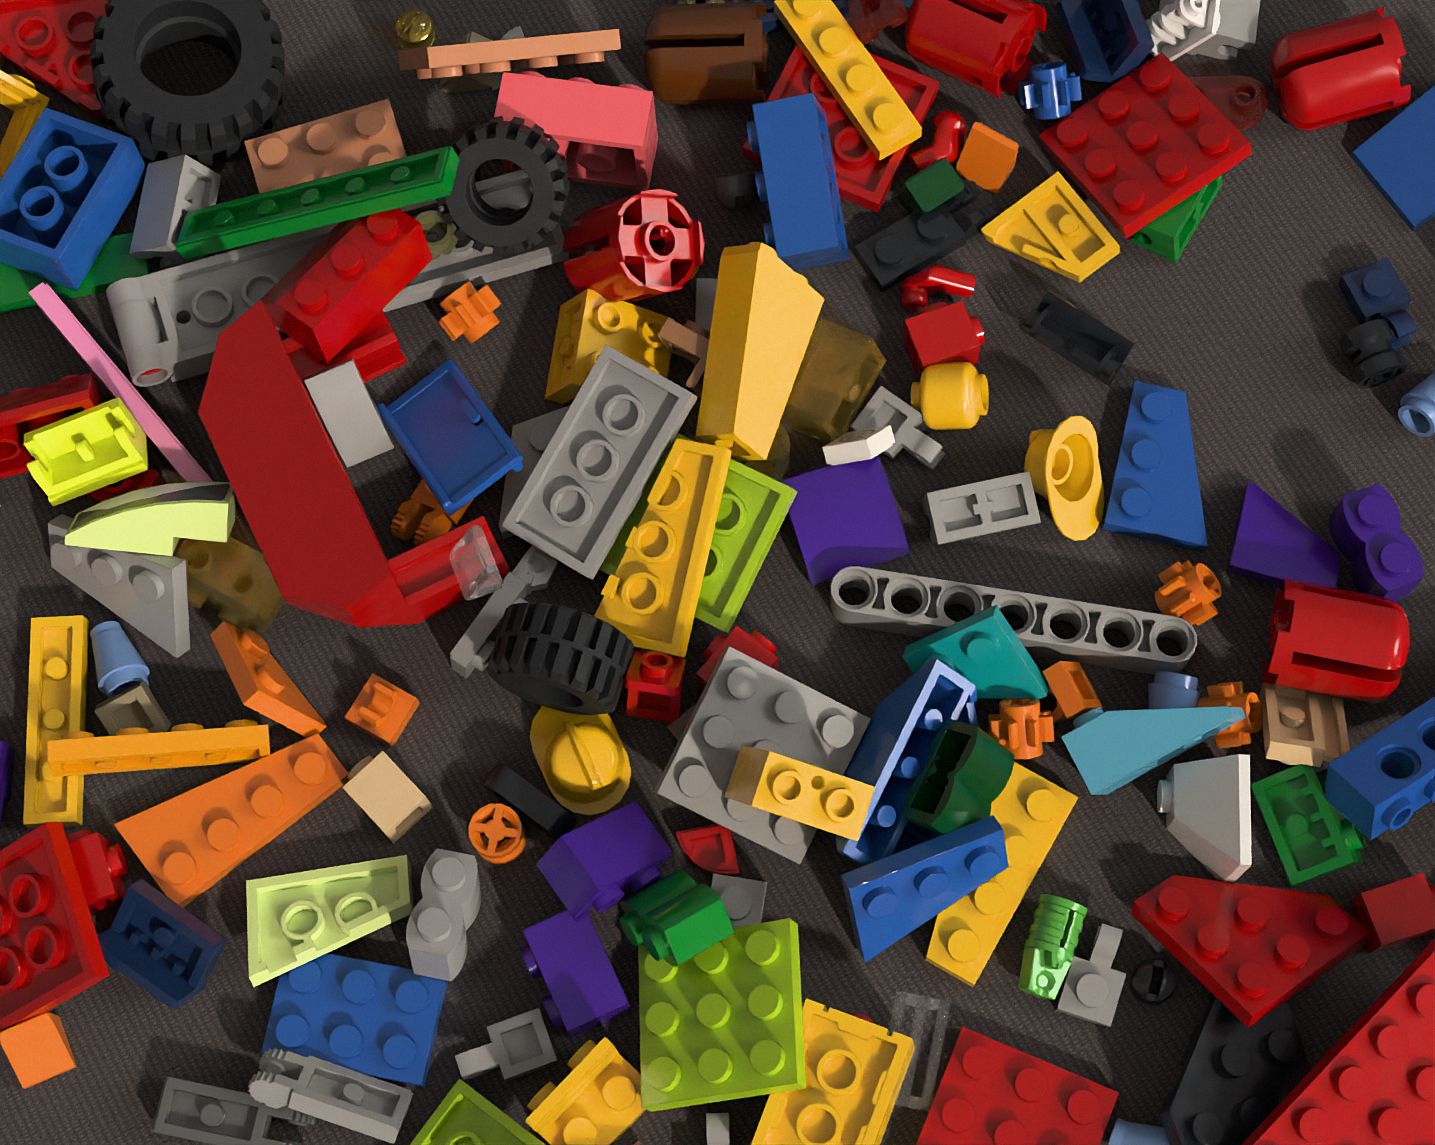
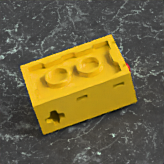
[751,998,915,1145]

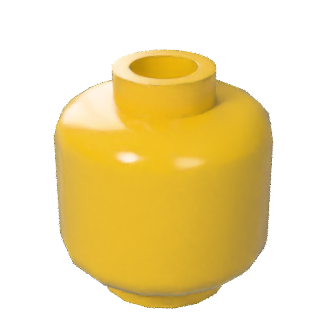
[911,362,989,430]

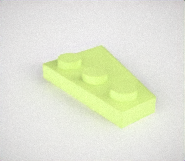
[246,855,414,987]

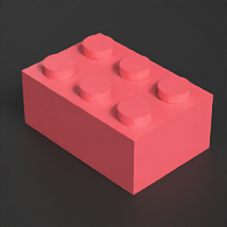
[494,71,658,191]

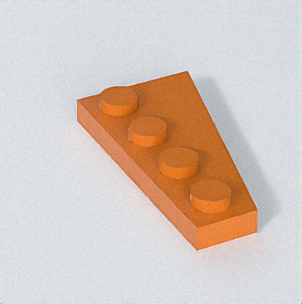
[114,733,350,908]

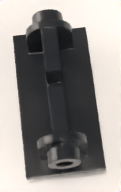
[1023,290,1135,386]

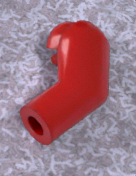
[908,110,967,174]

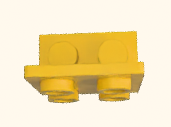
[545,289,675,404]
[525,1037,646,1145]

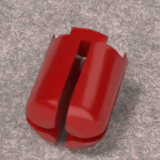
[904,0,1047,99]
[1270,7,1411,132]
[562,189,705,303]
[1261,578,1410,705]

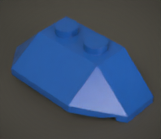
[835,659,978,867]

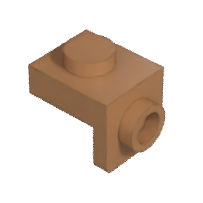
[658,318,710,401]

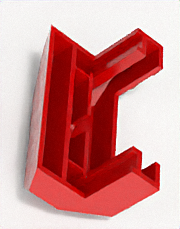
[198,299,509,627]

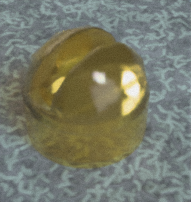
[395,8,436,50]

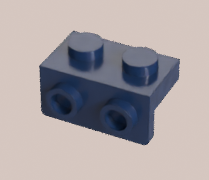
[1055,0,1155,84]
[98,879,227,1009]

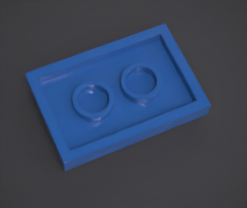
[261,953,448,1087]

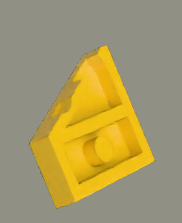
[980,171,1120,283]

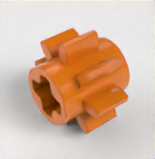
[438,281,502,345]
[1155,560,1222,626]
[1196,681,1263,749]
[988,699,1055,759]

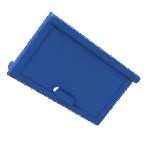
[377,359,524,516]

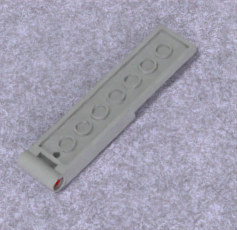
[106,169,569,387]

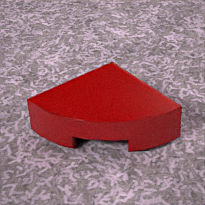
[676,823,740,877]

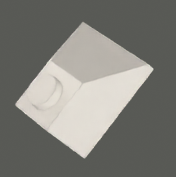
[1157,754,1252,883]

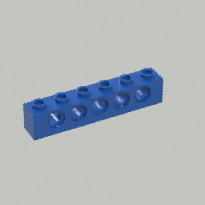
[1325,697,1435,840]

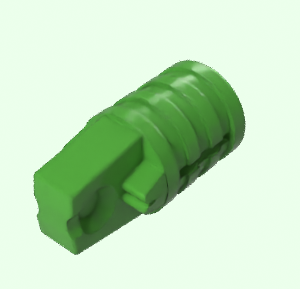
[1018,894,1088,1000]

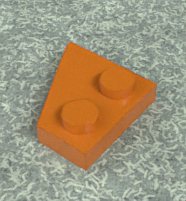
[210,621,327,738]

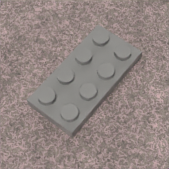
[501,345,698,580]

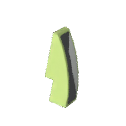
[65,481,236,556]

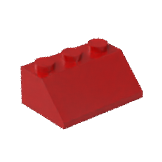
[258,208,433,363]
[0,372,106,479]

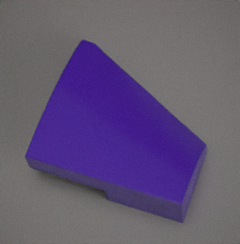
[1226,482,1340,592]

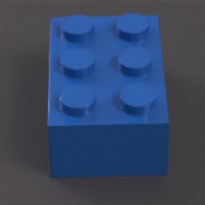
[747,93,850,271]
[0,108,147,291]

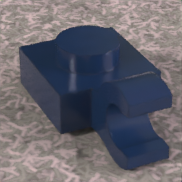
[1338,257,1417,350]

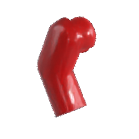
[899,265,976,312]

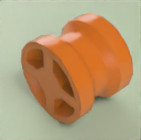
[469,803,526,864]

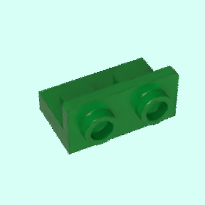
[1250,763,1366,886]

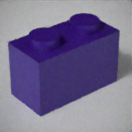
[536,801,673,918]
[520,910,632,1038]

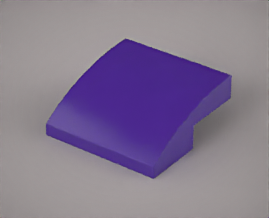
[777,455,910,585]

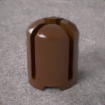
[644,2,769,105]

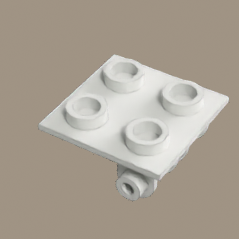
[1146,0,1220,61]

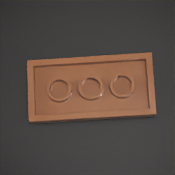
[397,29,621,79]

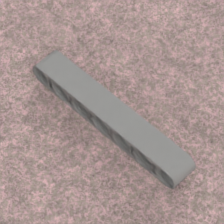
[830,566,1197,675]

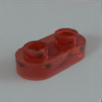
[1187,76,1269,130]

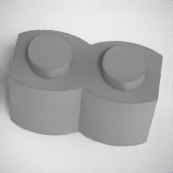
[406,848,481,981]

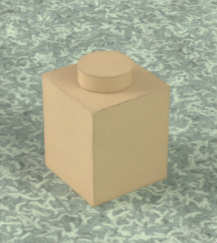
[342,751,433,844]

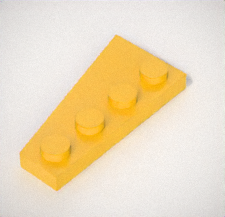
[594,438,732,658]
[925,762,1078,987]

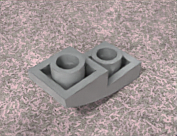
[304,357,394,468]

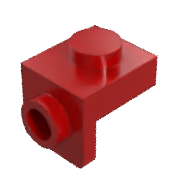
[625,651,687,723]

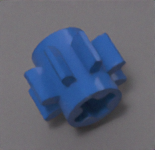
[1018,62,1082,120]

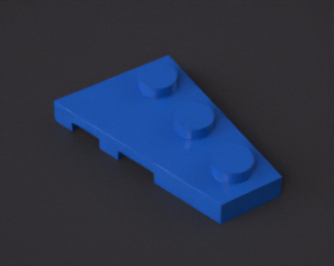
[1102,381,1208,552]
[841,815,1009,963]

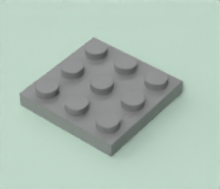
[653,646,870,864]

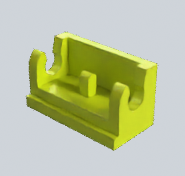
[24,397,148,507]

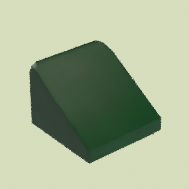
[897,158,964,213]

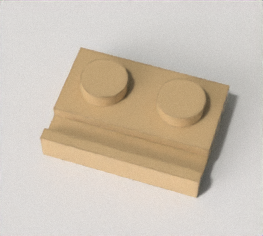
[1259,683,1350,767]

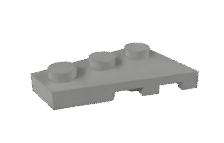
[48,514,190,658]

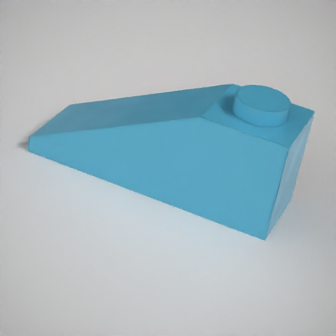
[1061,706,1247,795]

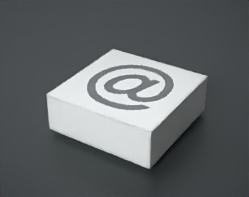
[822,425,895,466]

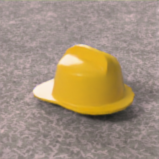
[1024,416,1105,541]
[529,706,631,815]

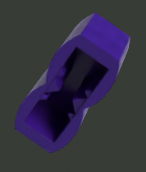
[1329,483,1423,601]

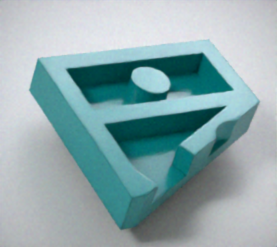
[902,605,1049,699]

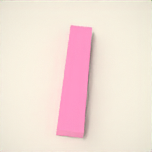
[29,282,236,516]

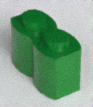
[620,870,735,967]

